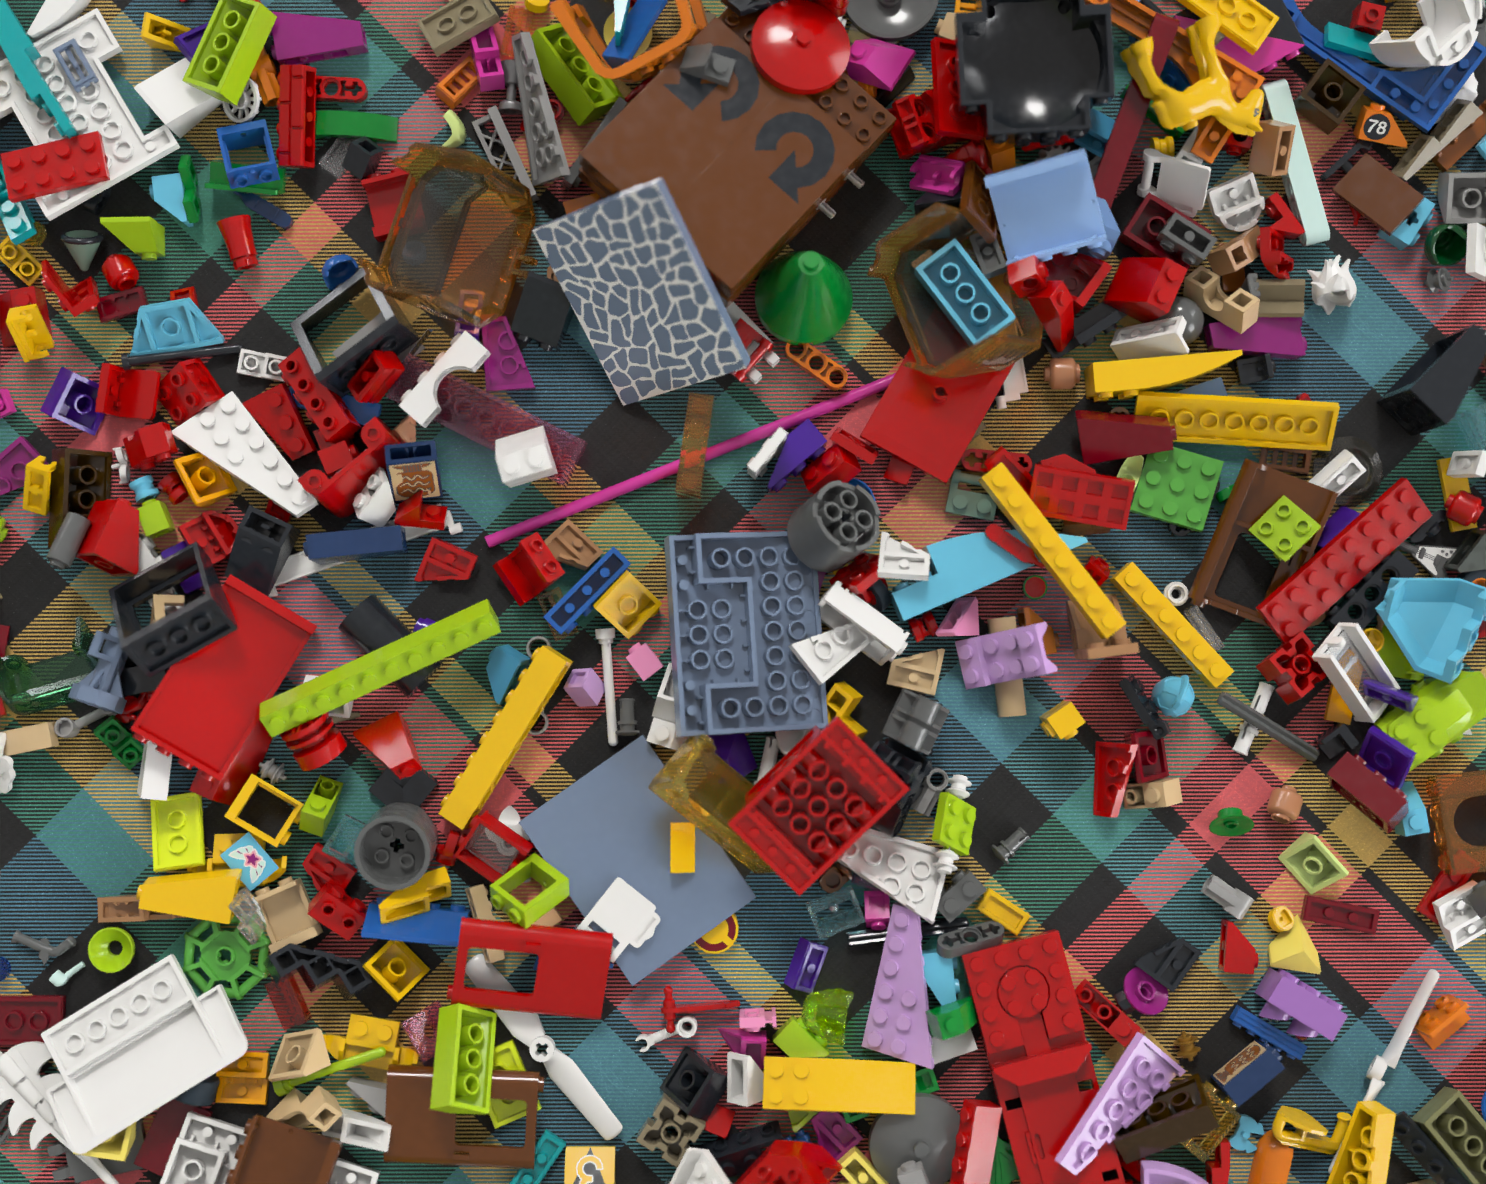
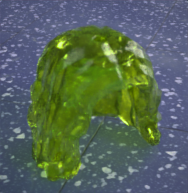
[801,988,854,1046]

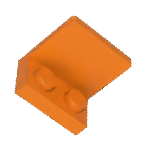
[1414,994,1471,1050]

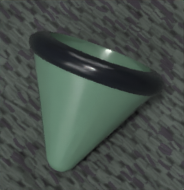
[60,230,104,271]

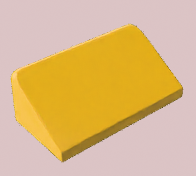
[670,822,695,873]

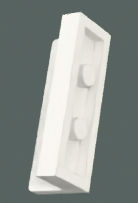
[1110,315,1189,360]

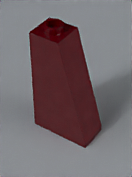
[1075,410,1177,465]

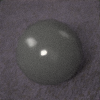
[1152,296,1204,345]

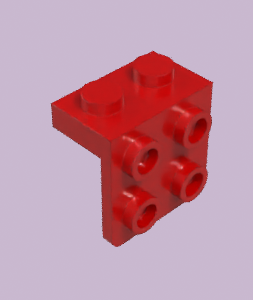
[40,259,100,317]
[95,363,161,420]

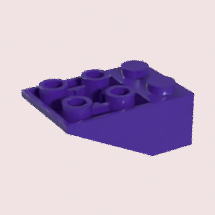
[767,418,827,493]

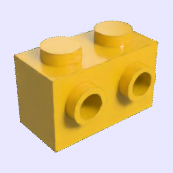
[1039,701,1086,740]

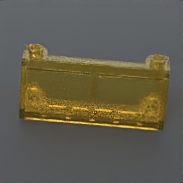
[648,734,775,873]

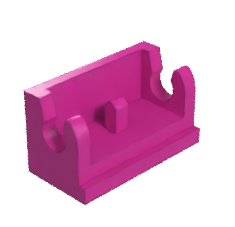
[909,154,965,196]

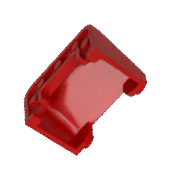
[297,416,402,518]

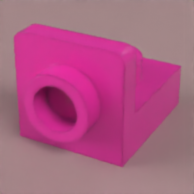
[864,890,890,930]

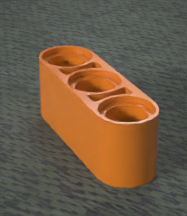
[785,343,848,391]

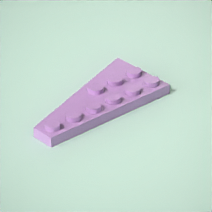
[862,902,934,1069]
[1055,1032,1186,1176]

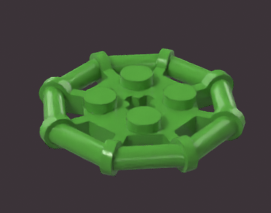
[182,912,271,1000]

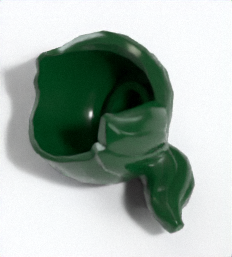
[1424,223,1469,266]

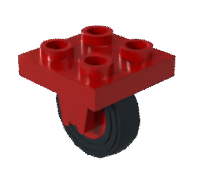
[829,552,892,612]

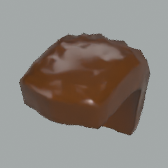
[818,862,852,895]

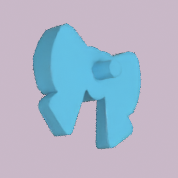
[1228,1114,1264,1153]

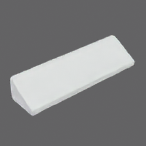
[1308,449,1367,497]

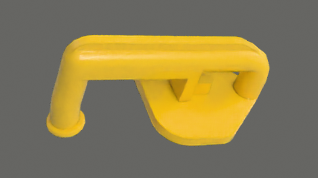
[1272,1106,1352,1154]

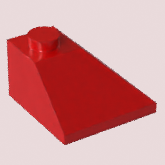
[0,286,53,347]

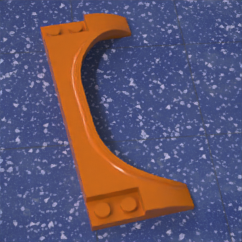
[1085,0,1265,165]

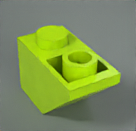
[299,775,344,837]
[772,1015,830,1058]

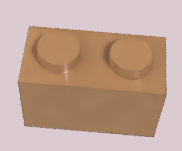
[1248,120,1296,177]

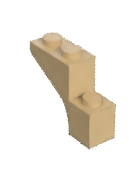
[266,1085,343,1132]

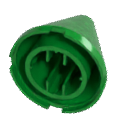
[755,251,853,345]

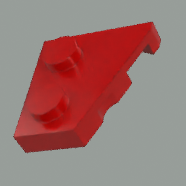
[414,536,479,582]

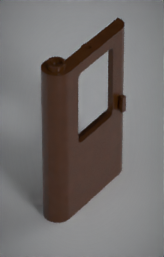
[1188,458,1339,627]
[383,1064,544,1169]

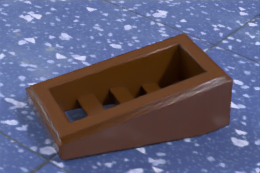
[1259,447,1312,475]

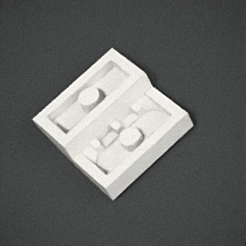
[1432,880,1486,950]

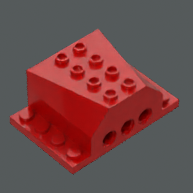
[727,716,909,896]

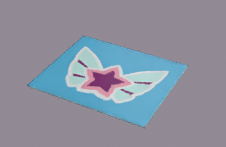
[220,832,279,891]

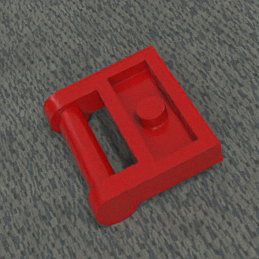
[729,318,774,384]

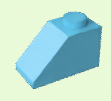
[149,173,194,227]
[1395,781,1430,836]

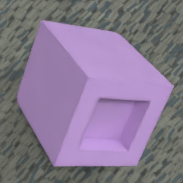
[564,668,605,707]

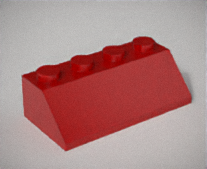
[189,719,274,806]

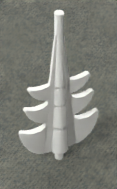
[0,1041,120,1184]

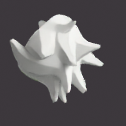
[1307,255,1357,315]

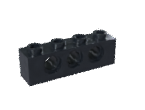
[1322,550,1420,630]

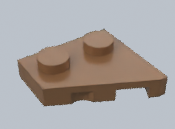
[544,519,604,571]

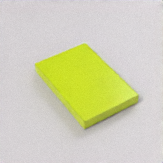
[150,792,206,873]
[489,1039,542,1129]

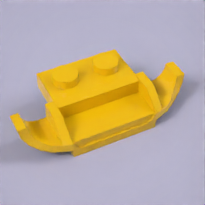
[187,833,287,887]
[323,1013,419,1070]

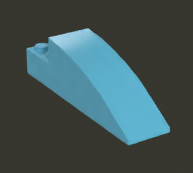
[890,530,1088,622]

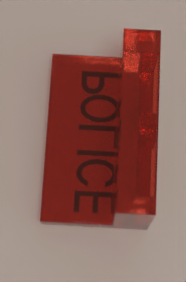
[264,975,312,1030]

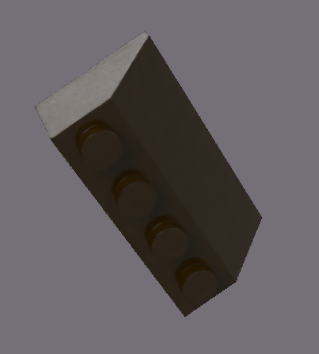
[48,448,112,548]
[1113,1073,1220,1164]

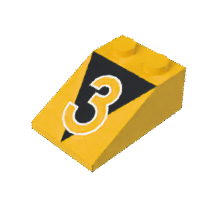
[564,1146,616,1184]

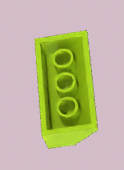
[182,0,277,106]
[531,23,625,126]
[430,1003,497,1115]

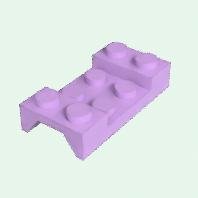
[955,622,1058,690]

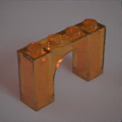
[675,392,715,500]
[1426,769,1486,876]

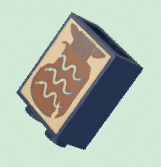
[385,440,443,502]
[1210,1039,1285,1107]

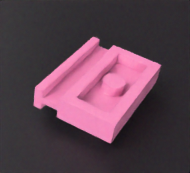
[739,1007,777,1032]

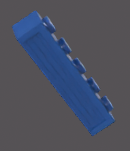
[1229,1005,1308,1060]

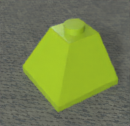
[100,216,165,261]

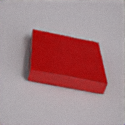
[830,427,879,465]

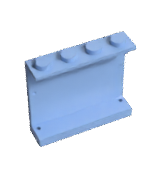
[984,148,1107,265]

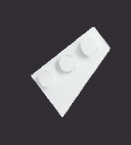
[788,622,874,685]

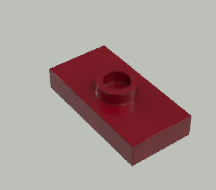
[96,286,149,324]

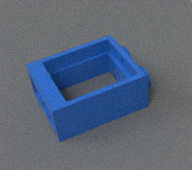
[216,119,280,189]

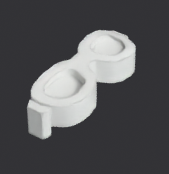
[111,447,130,484]

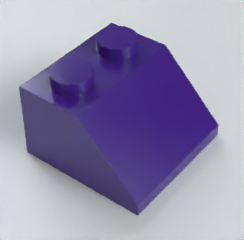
[40,367,105,436]

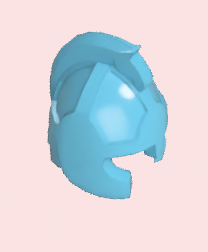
[1151,675,1195,717]

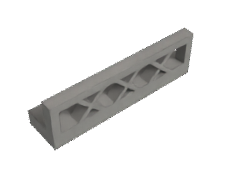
[472,105,539,211]

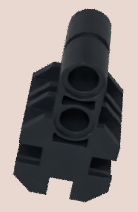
[871,737,932,838]

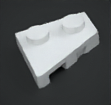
[878,532,930,581]

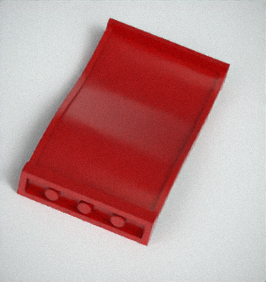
[130,574,317,783]

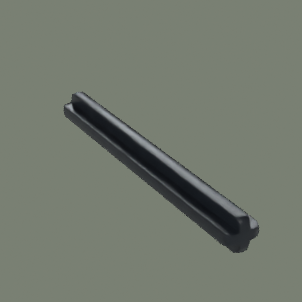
[847,917,969,947]

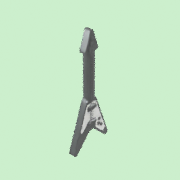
[1397,541,1457,578]

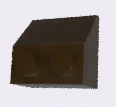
[1293,58,1367,135]

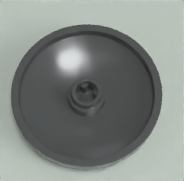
[845,0,939,42]
[868,1093,960,1184]

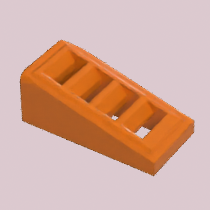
[435,55,478,110]

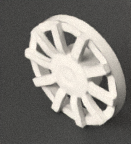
[222,78,262,123]

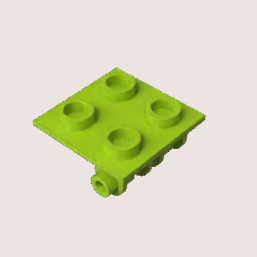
[1248,495,1321,562]
[1378,625,1424,681]

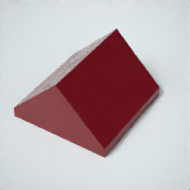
[1124,729,1169,784]

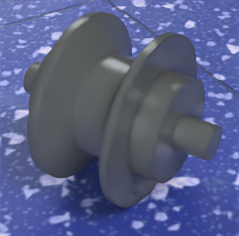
[1424,267,1454,294]

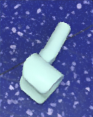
[49,961,86,987]

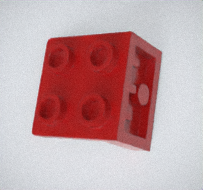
[158,358,225,426]

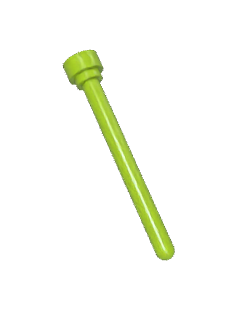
[273,1047,386,1096]

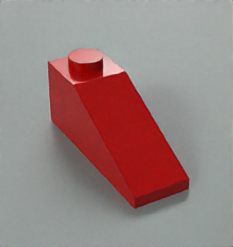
[1027,280,1074,352]

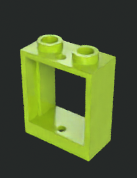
[490,853,570,929]

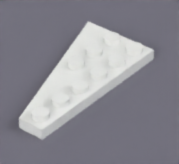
[172,391,318,518]
[837,829,946,925]

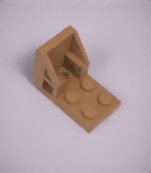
[1066,594,1139,659]

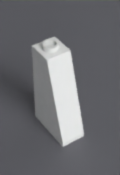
[137,740,172,801]

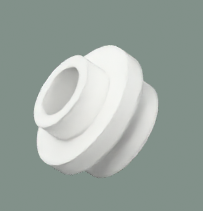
[1163,582,1189,606]

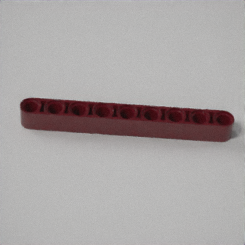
[1093,12,1180,209]

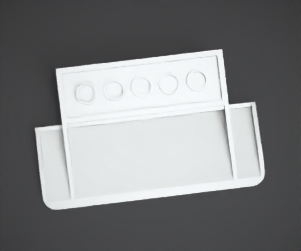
[40,954,248,1154]

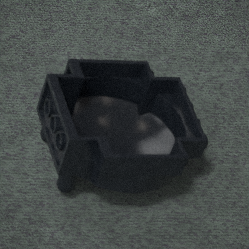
[954,0,1115,147]

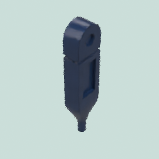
[233,191,293,229]

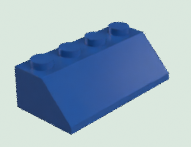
[361,897,471,946]

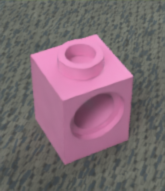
[626,642,664,681]

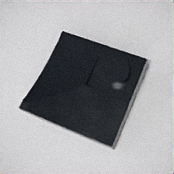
[368,767,439,806]

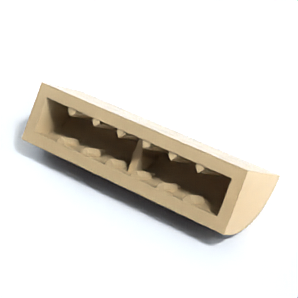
[987,616,1027,717]

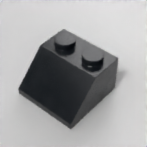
[660,1046,727,1121]

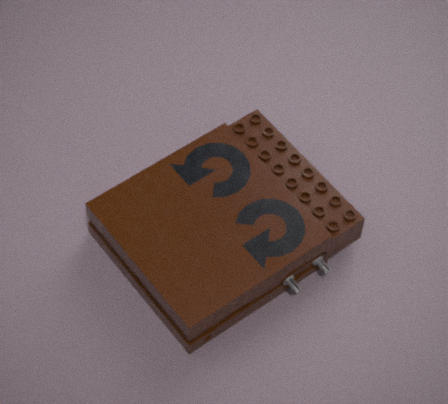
[578,8,897,309]

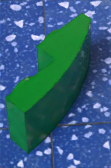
[94,715,144,770]

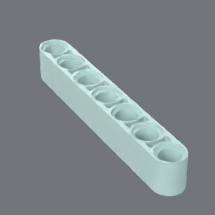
[1259,79,1330,247]

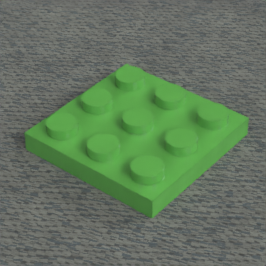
[1130,447,1224,533]

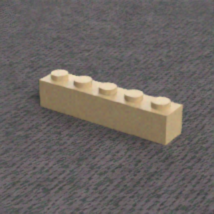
[465,884,505,963]

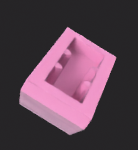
[935,597,979,637]

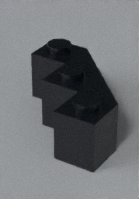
[264,943,372,1001]

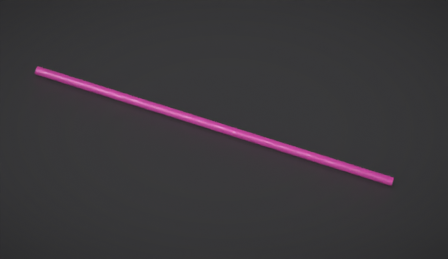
[485,373,896,548]

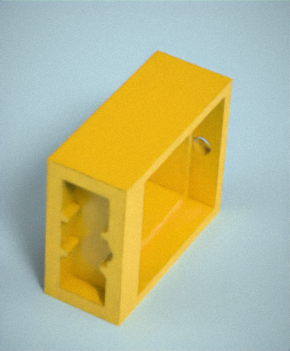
[224,774,304,848]

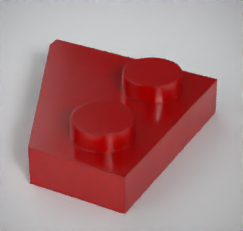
[302,842,358,891]

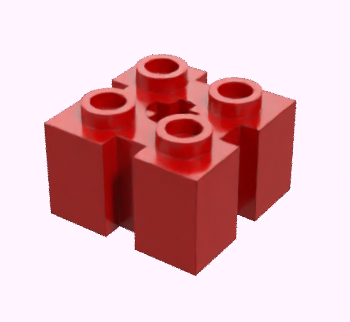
[1255,631,1327,705]

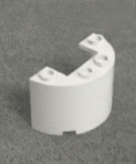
[1369,0,1482,68]

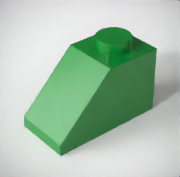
[925,996,978,1040]

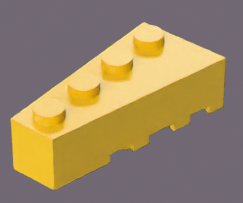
[1327,1101,1396,1184]

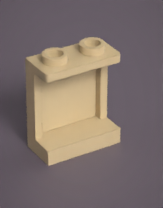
[250,876,323,954]

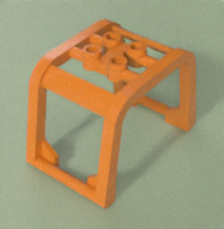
[550,0,708,83]

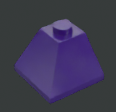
[694,733,758,790]

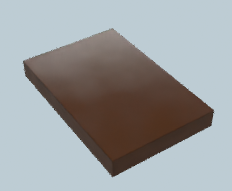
[1332,153,1425,236]
[959,160,998,244]

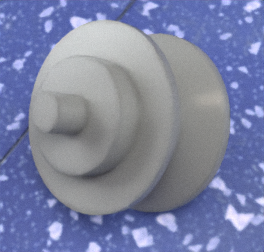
[259,758,287,785]

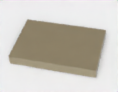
[417,0,501,57]

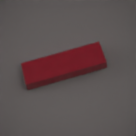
[1300,894,1380,935]

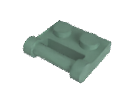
[945,469,997,522]

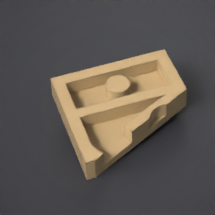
[886,648,945,696]

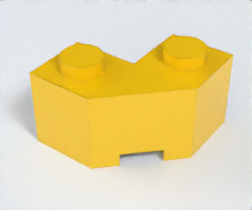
[826,681,868,740]

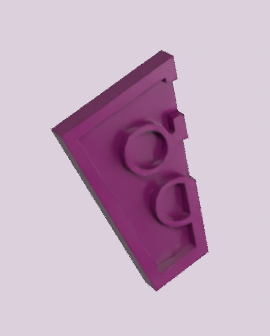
[0,436,49,496]

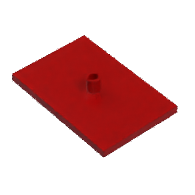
[860,310,1018,485]

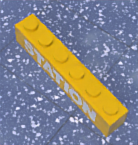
[1109,562,1234,688]

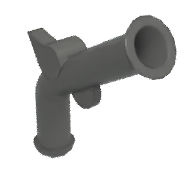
[11,929,77,966]

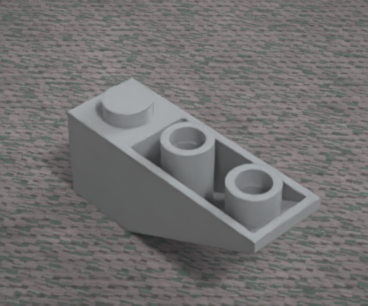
[346,1076,387,1118]

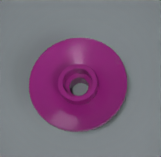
[1123,967,1168,1015]

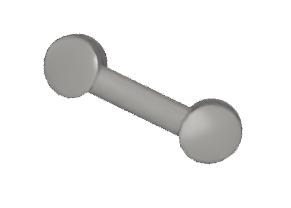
[54,708,117,739]

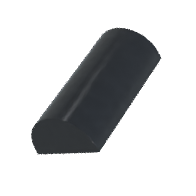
[338,594,443,698]

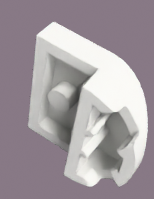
[1206,171,1265,231]

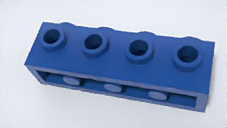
[543,546,631,634]

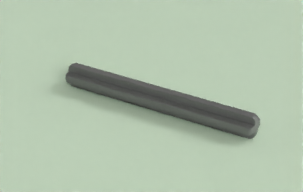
[1217,692,1320,761]

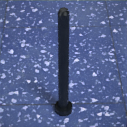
[121,343,243,370]

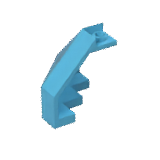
[1375,578,1486,684]

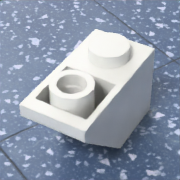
[353,467,396,527]

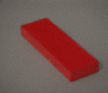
[1415,849,1479,925]

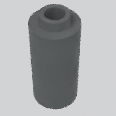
[46,512,92,570]

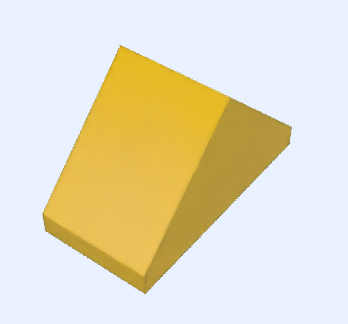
[140,12,191,52]

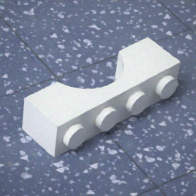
[399,330,491,428]

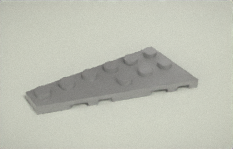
[511,32,571,186]

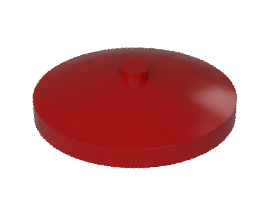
[750,0,850,95]

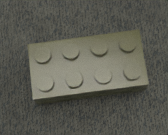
[1411,1086,1486,1184]

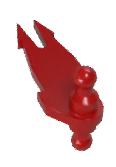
[661,986,740,1033]

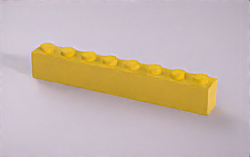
[978,462,1127,639]
[438,645,573,830]

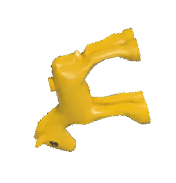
[1119,12,1264,137]

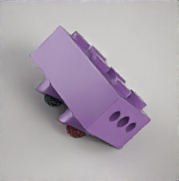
[1254,967,1348,1042]

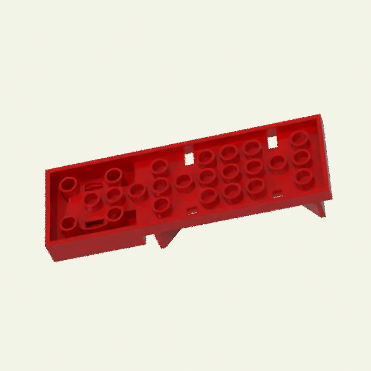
[960,929,1125,1184]

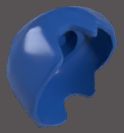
[322,254,359,291]

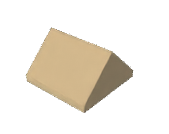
[268,1028,331,1082]

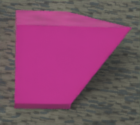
[717,1028,767,1069]

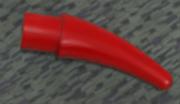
[624,77,655,102]

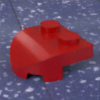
[1257,226,1294,279]
[178,510,238,566]

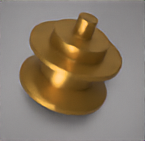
[1173,1031,1201,1061]

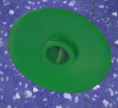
[1209,807,1255,837]

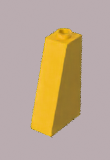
[136,868,242,924]

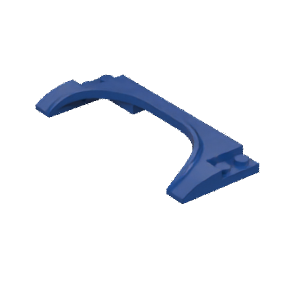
[1283,0,1486,133]

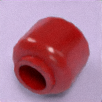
[102,254,139,291]
[1443,490,1484,526]

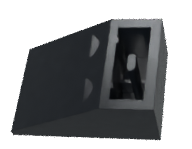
[224,505,302,596]

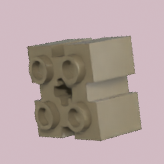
[636,1093,706,1168]

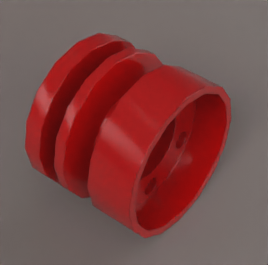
[279,712,347,771]

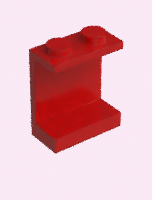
[361,167,426,242]

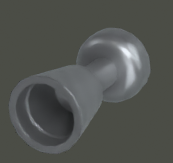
[498,60,522,115]

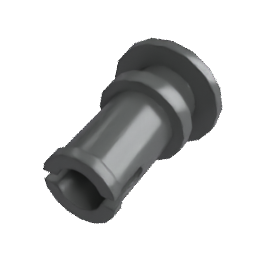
[615,698,640,736]
[991,827,1030,865]

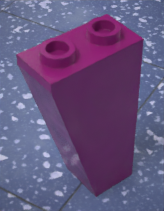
[269,12,369,65]
[1203,317,1307,359]

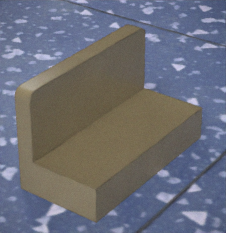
[1256,279,1305,317]

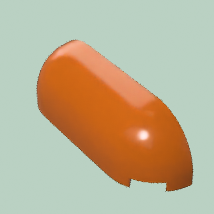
[1247,1128,1294,1184]

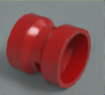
[157,471,190,505]
[907,611,938,643]

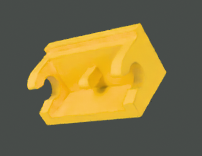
[6,304,55,363]
[22,455,57,516]

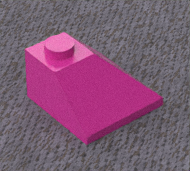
[846,38,916,91]

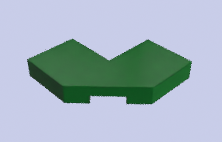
[178,154,201,224]

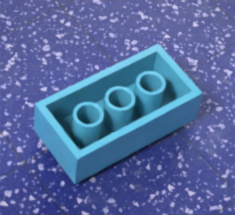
[914,238,1016,352]

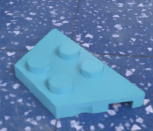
[130,297,225,356]

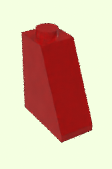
[353,711,423,779]

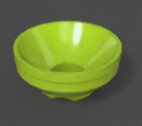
[88,927,135,973]

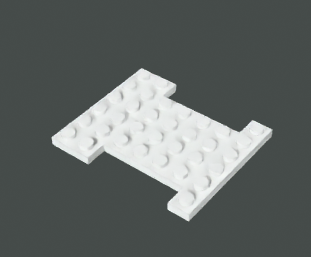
[0,8,180,221]

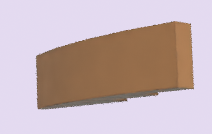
[97,894,187,923]

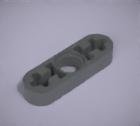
[936,921,1004,958]

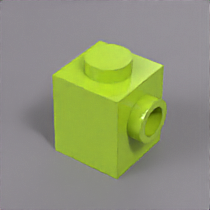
[137,499,176,539]

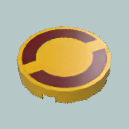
[694,914,739,954]

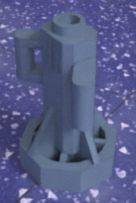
[68,626,128,715]

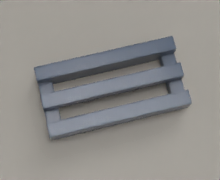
[53,38,99,93]

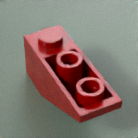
[1075,979,1146,1049]

